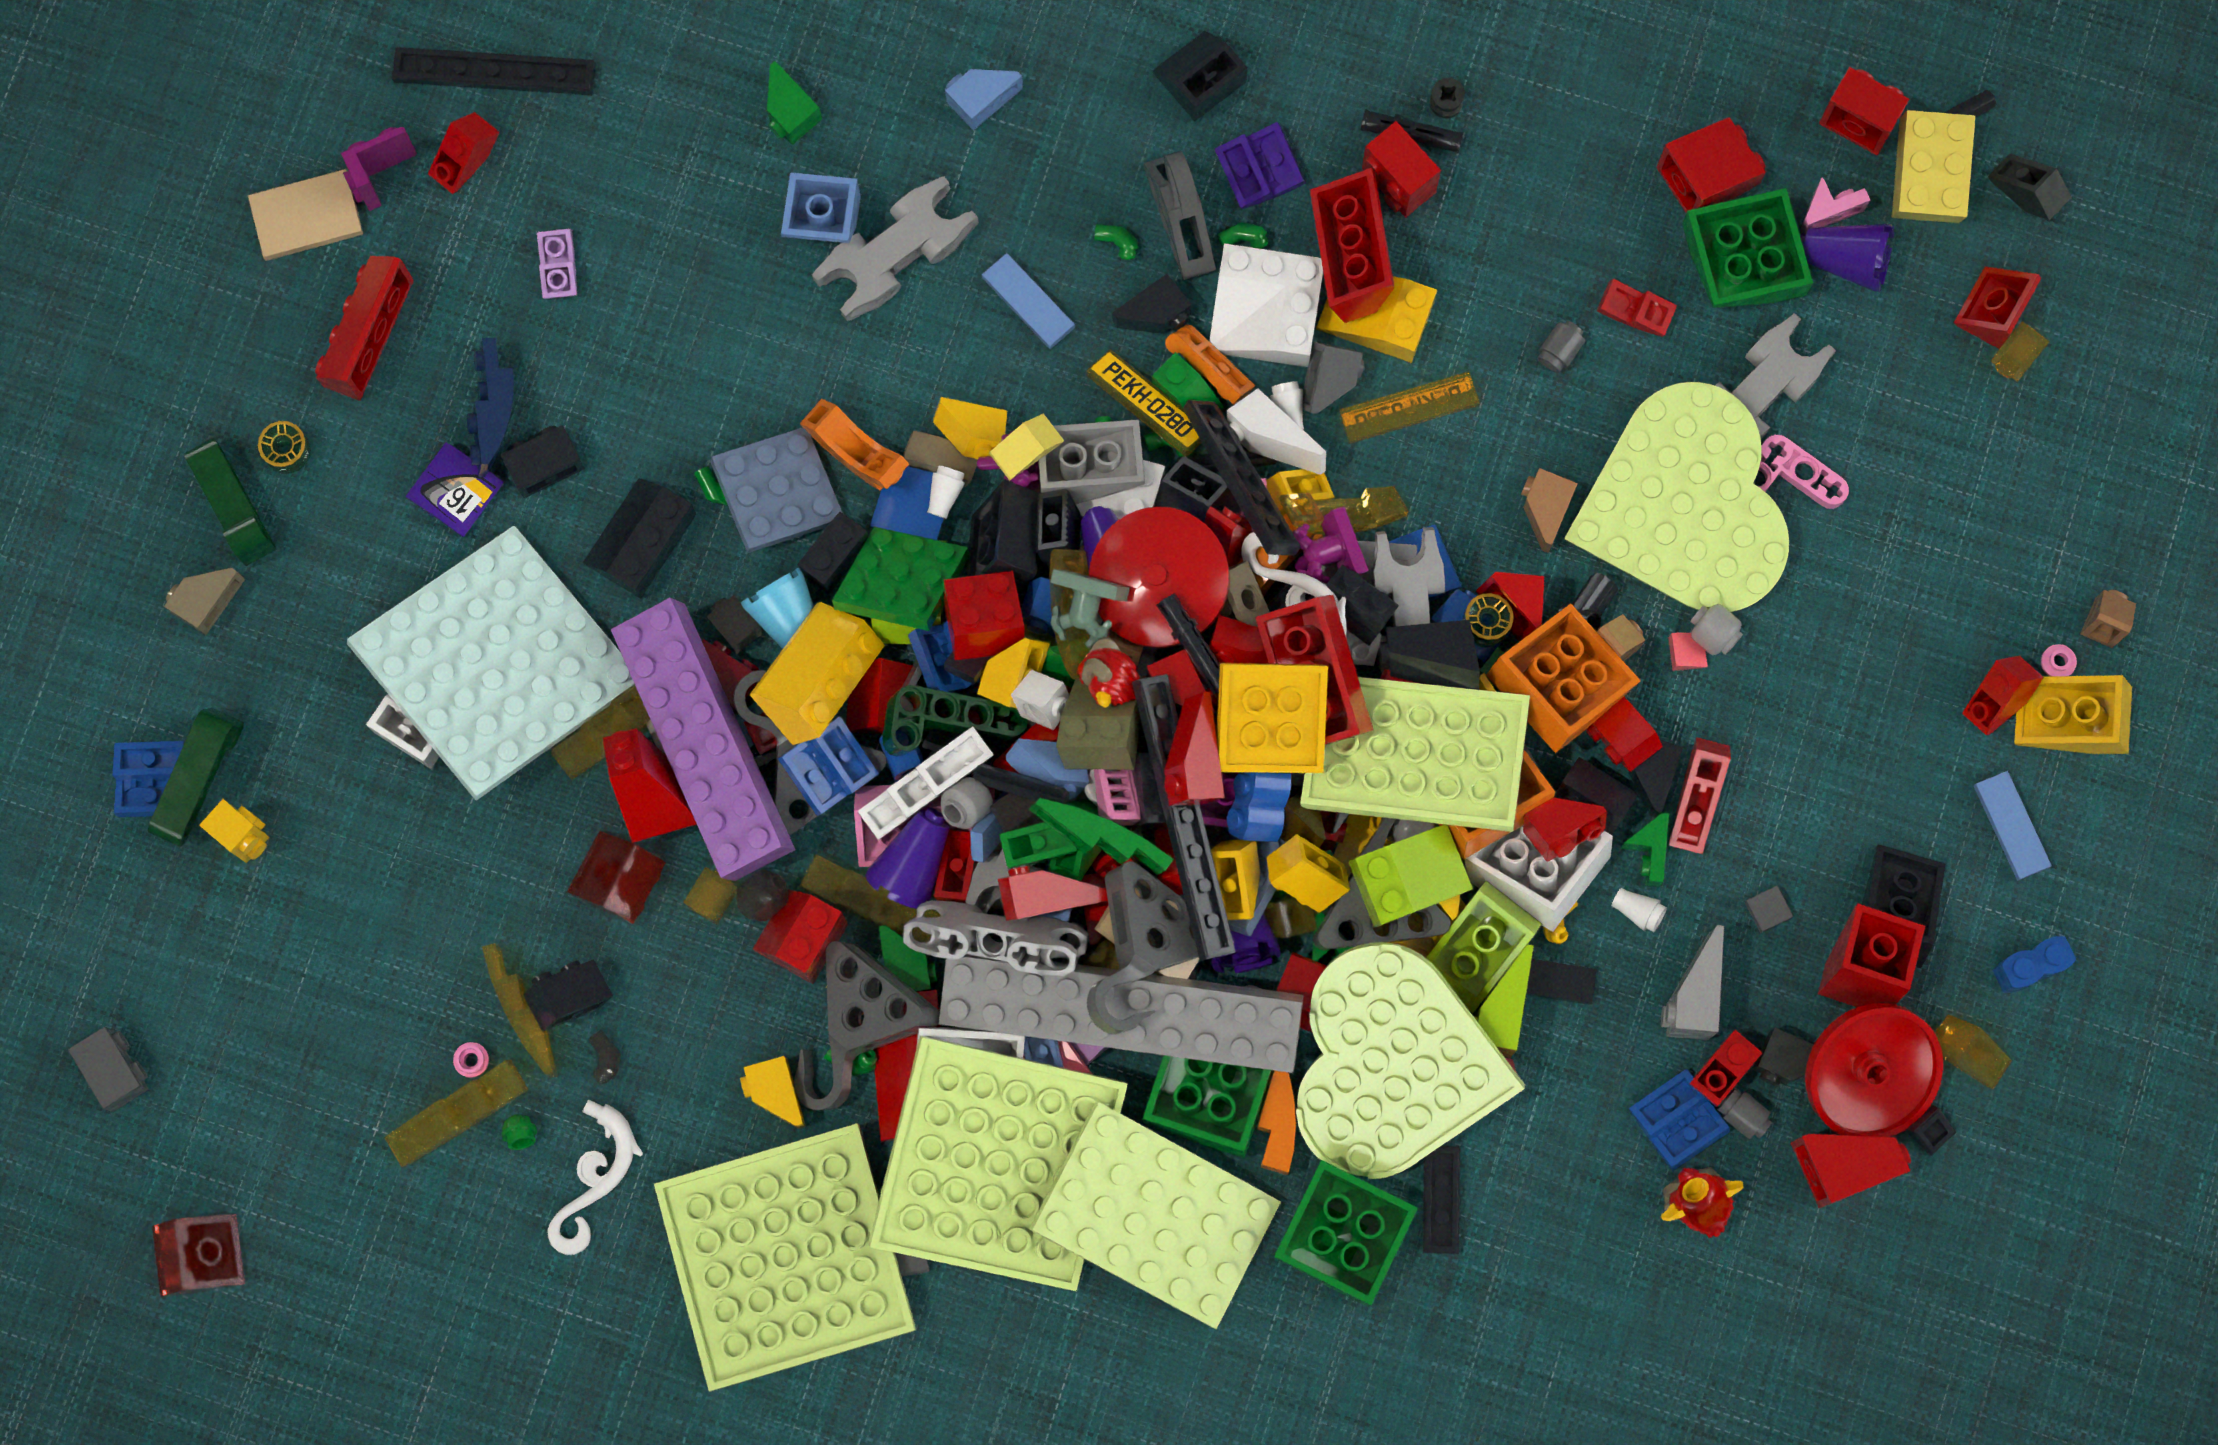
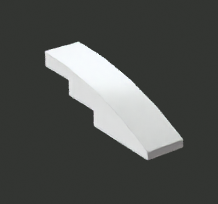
[858,727,993,840]

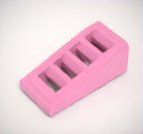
[1094,769,1141,826]

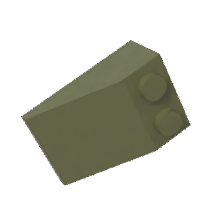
[1056,675,1147,770]

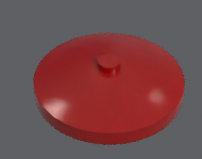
[1089,507,1230,648]
[1805,1003,1943,1137]

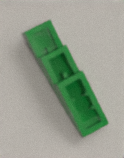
[1029,798,1174,876]

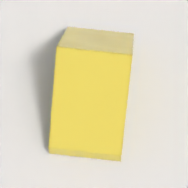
[989,414,1064,480]

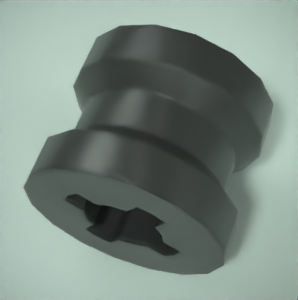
[1430,77,1465,119]

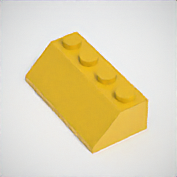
[749,602,885,745]

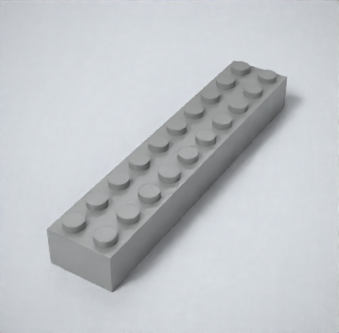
[939,955,1304,1073]

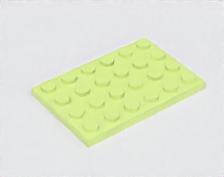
[1300,677,1530,832]
[1030,1101,1281,1329]

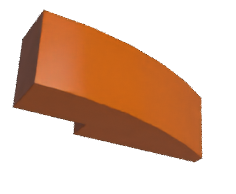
[1257,1070,1296,1175]

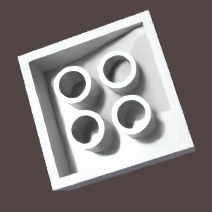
[1209,243,1323,367]
[1465,826,1613,932]

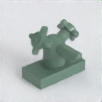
[1050,569,1130,648]

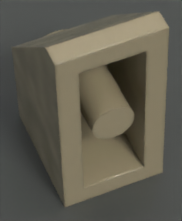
[164,568,245,635]

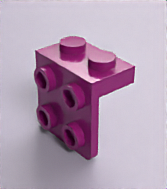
[341,127,417,211]

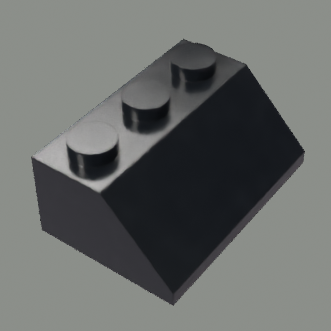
[583,478,697,599]
[966,479,1039,592]

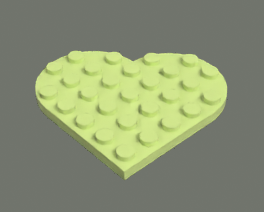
[1564,382,1789,612]
[1296,942,1525,1179]

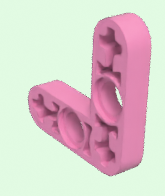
[1759,435,1849,509]

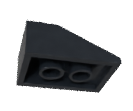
[1862,844,1946,969]

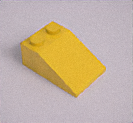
[1316,276,1437,363]
[2014,675,2132,754]

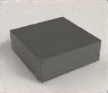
[1745,886,1793,933]

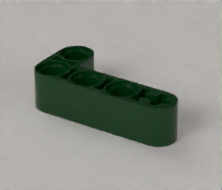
[184,437,277,566]
[882,685,1027,756]
[148,708,244,847]

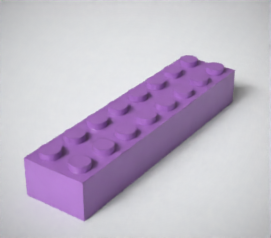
[611,598,795,881]

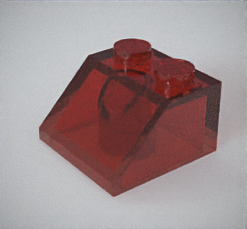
[567,831,666,924]
[152,1214,245,1297]

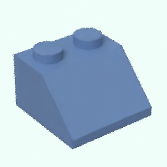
[781,173,861,243]

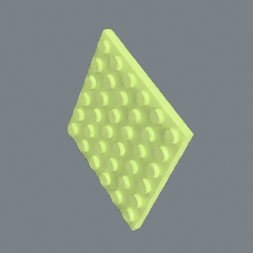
[868,1035,1128,1291]
[654,1123,916,1391]

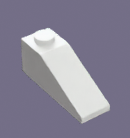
[1227,389,1326,475]

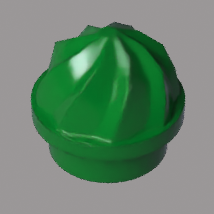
[501,1114,537,1150]

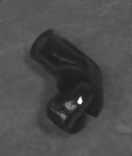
[588,1030,621,1084]

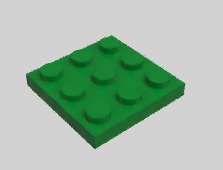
[832,527,970,631]

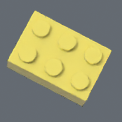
[1892,110,1975,223]

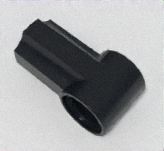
[1557,572,1619,632]

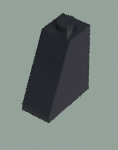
[1380,620,1480,690]

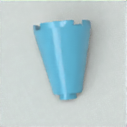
[741,568,814,649]

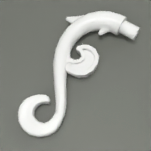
[1242,532,1347,636]
[548,1100,643,1255]

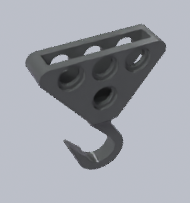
[1144,151,1216,281]
[733,670,886,836]
[1313,812,1450,950]
[1087,861,1199,1034]
[794,941,940,1111]

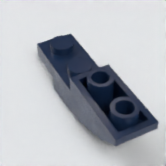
[467,338,514,477]

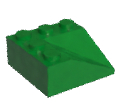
[1682,188,1813,308]
[1143,1055,1274,1158]
[1274,1160,1418,1307]

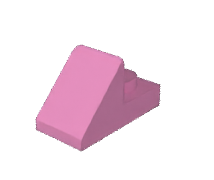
[1800,178,1870,234]

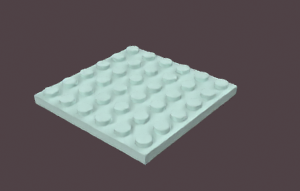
[347,526,636,800]

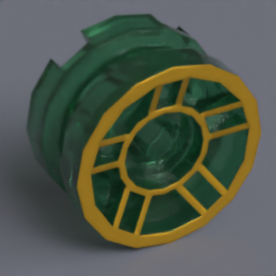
[258,421,311,474]
[1462,593,1514,648]

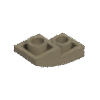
[903,431,977,487]

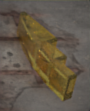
[551,686,650,780]
[799,855,941,943]
[482,943,558,1078]
[384,1060,529,1167]

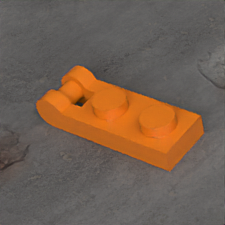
[1165,325,1255,405]

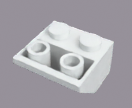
[366,694,440,769]

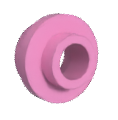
[2041,644,2077,676]
[453,1042,489,1078]

